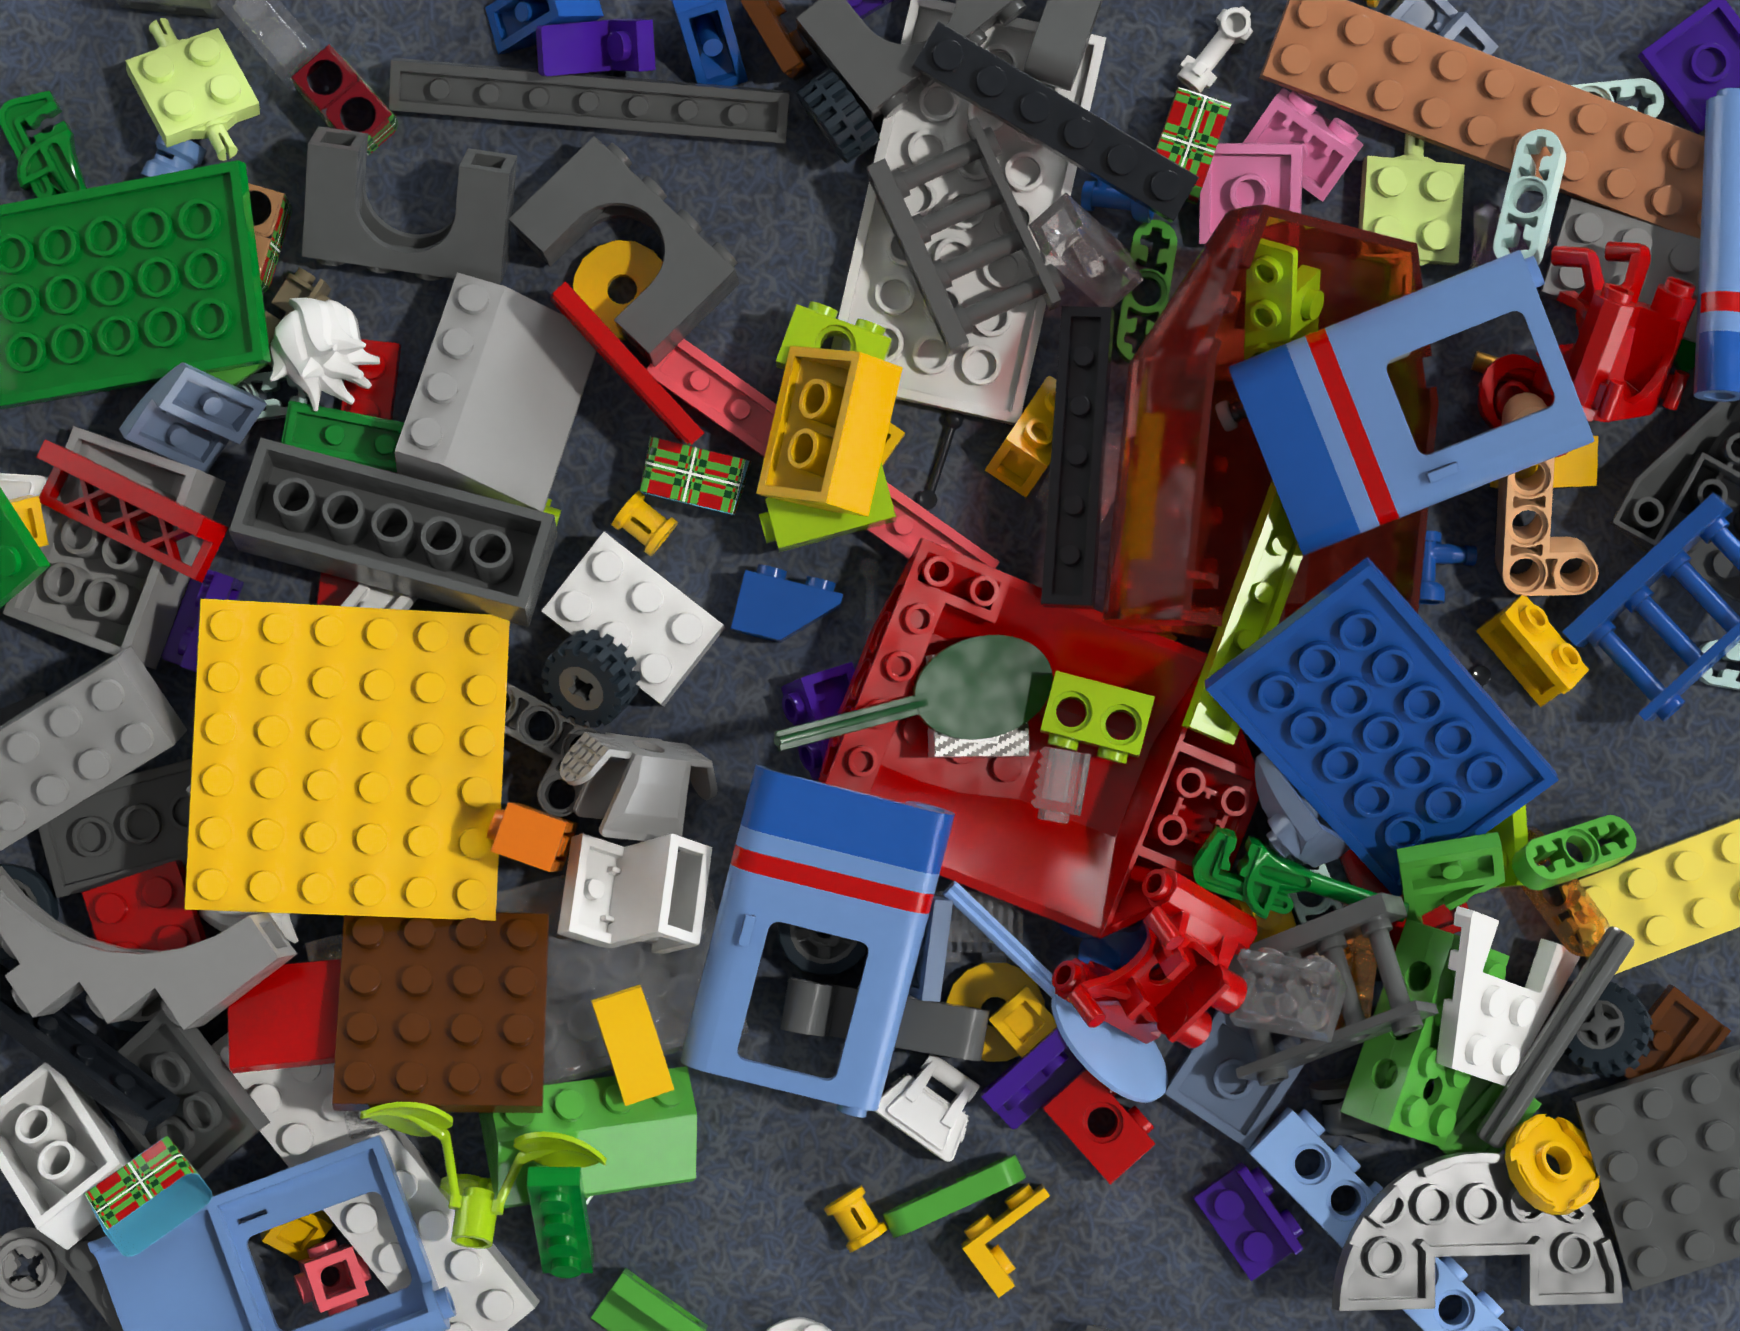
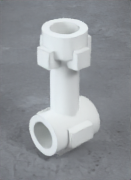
[1177,6,1253,93]

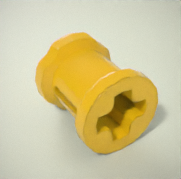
[611,490,678,556]
[824,1185,888,1253]

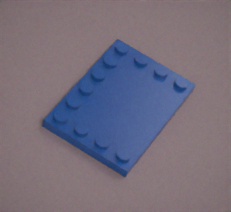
[1204,557,1559,896]

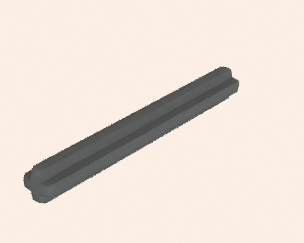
[1476,926,1635,1149]

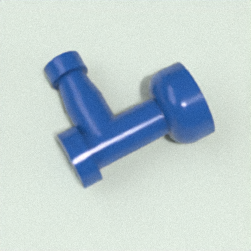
[1081,179,1155,223]
[1405,530,1477,605]

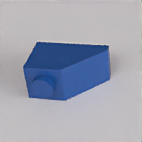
[485,0,604,54]
[671,0,748,86]

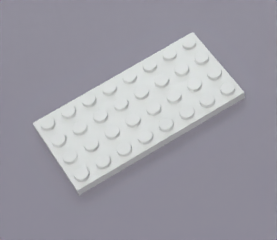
[831,0,1106,425]

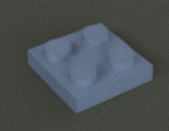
[1164,1010,1304,1150]

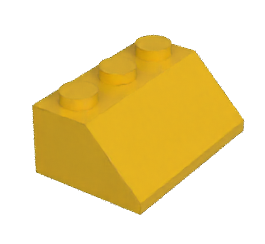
[756,346,903,517]

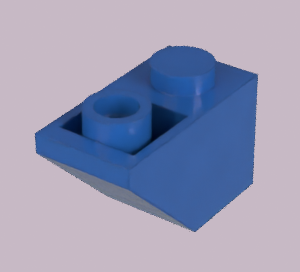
[731,564,843,643]

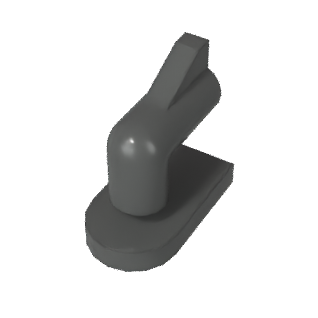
[1309,1074,1381,1144]

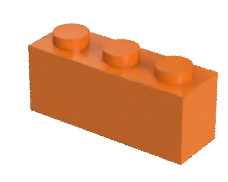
[487,802,579,872]

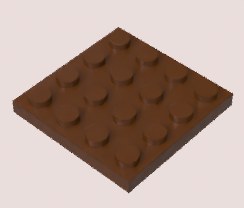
[332,913,550,1113]

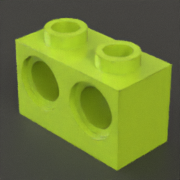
[1040,671,1155,764]

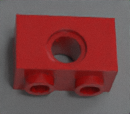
[1041,1067,1155,1185]

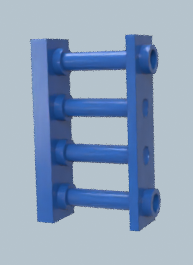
[1562,493,1740,722]

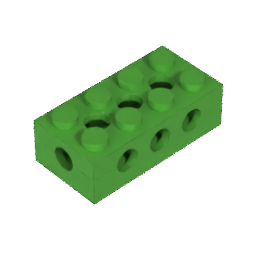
[1340,919,1510,1148]

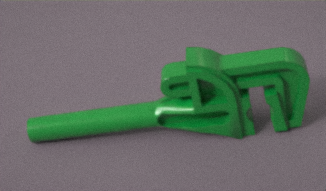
[0,91,87,198]
[1192,826,1409,922]

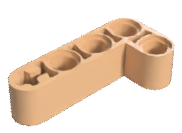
[1495,393,1599,596]

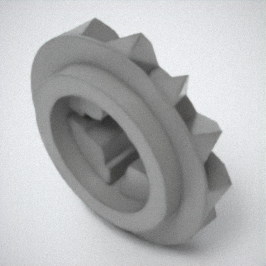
[0,1227,67,1309]

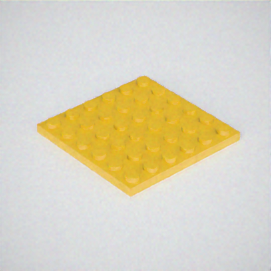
[184,599,510,921]

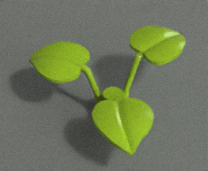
[360,1102,607,1249]

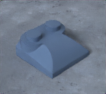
[1255,752,1350,868]

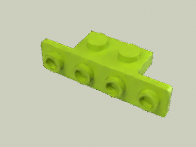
[1244,236,1324,360]

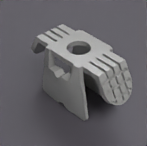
[560,732,717,841]

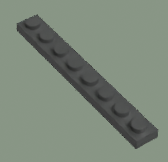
[389,58,790,143]

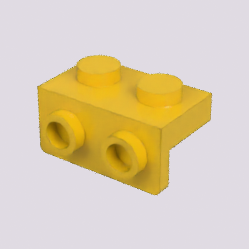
[1476,595,1589,708]

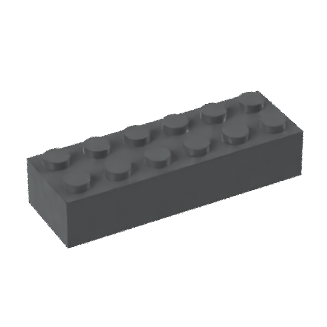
[229,438,558,627]

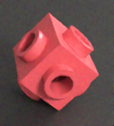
[294,1238,371,1316]

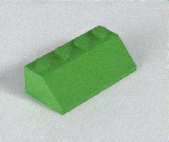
[479,1066,697,1208]

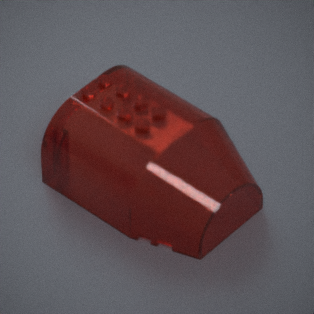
[1102,204,1439,642]

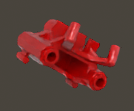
[1532,241,1698,422]
[1052,867,1258,1048]

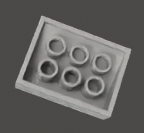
[395,272,597,512]
[3,426,226,670]

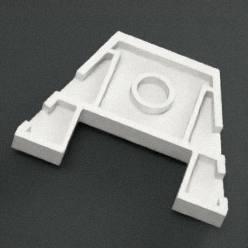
[1436,906,1581,1086]

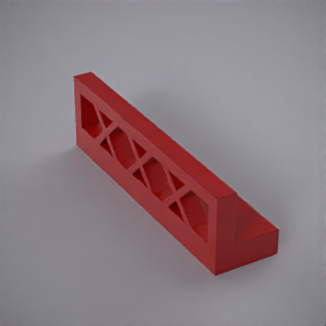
[36,439,229,583]

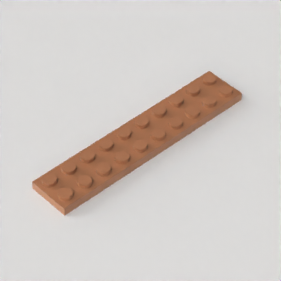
[1259,0,1705,239]

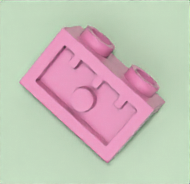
[1243,88,1363,202]

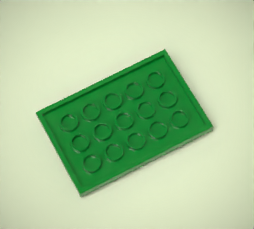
[0,160,271,410]

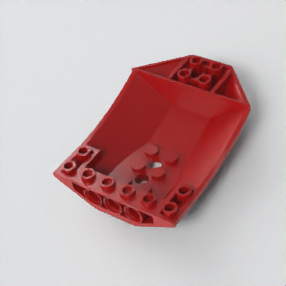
[818,538,1259,939]

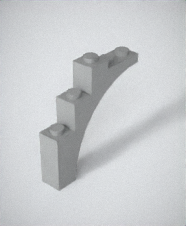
[0,866,297,1030]

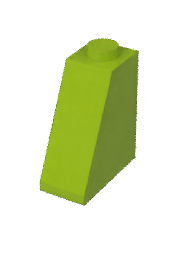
[759,463,896,553]

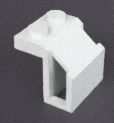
[557,833,713,954]

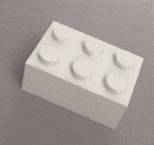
[542,532,725,706]
[0,1062,132,1250]

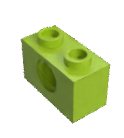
[776,301,892,370]

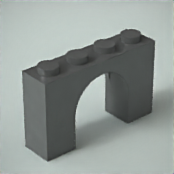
[796,0,1027,121]
[302,126,517,285]
[509,136,739,367]

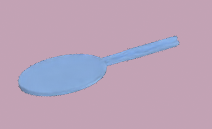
[943,881,1168,1103]

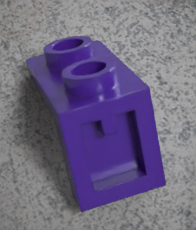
[536,18,656,76]

